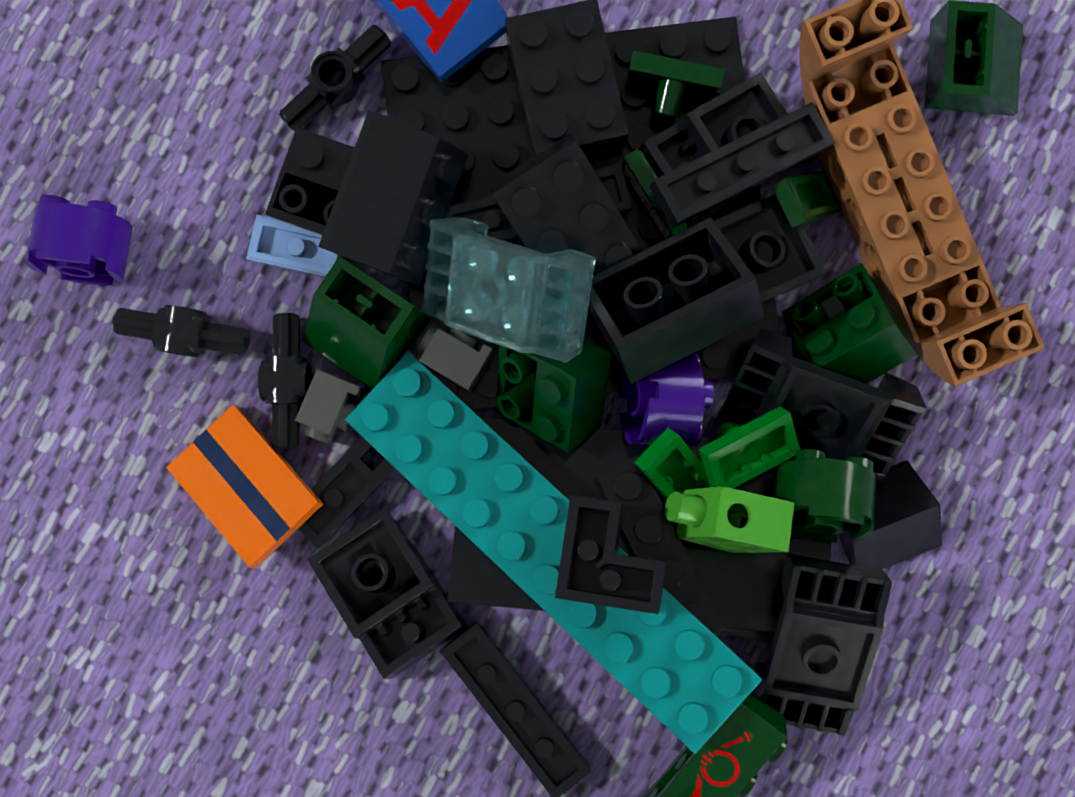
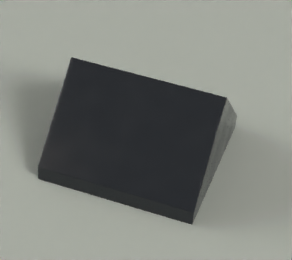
[838,460,942,570]

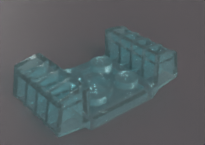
[421,217,596,363]

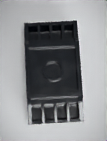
[717,329,926,481]
[752,553,892,736]

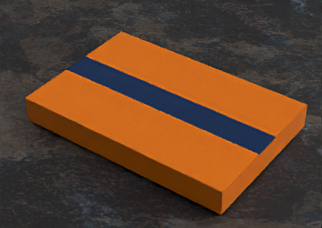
[166,404,324,569]

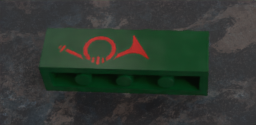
[644,692,788,797]

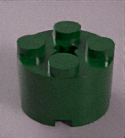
[775,449,876,543]

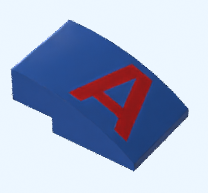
[371,0,508,82]

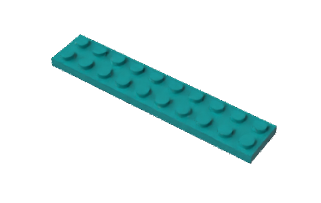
[345,352,763,754]

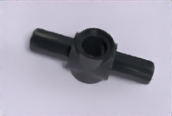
[279,25,391,131]
[112,305,250,358]
[258,313,313,449]

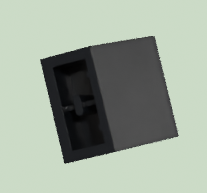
[265,127,355,235]

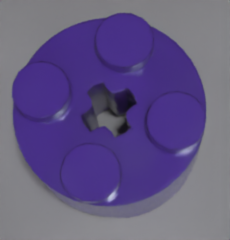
[25,194,133,286]
[619,354,714,446]

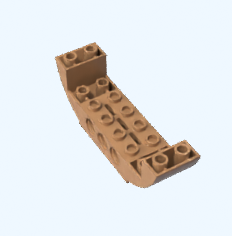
[799,0,1045,387]

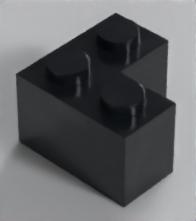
[555,495,666,614]

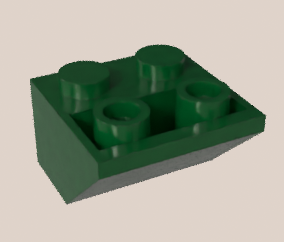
[924,0,1023,116]
[303,256,429,390]
[782,263,918,384]
[496,333,611,453]

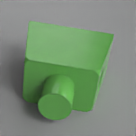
[665,486,795,553]

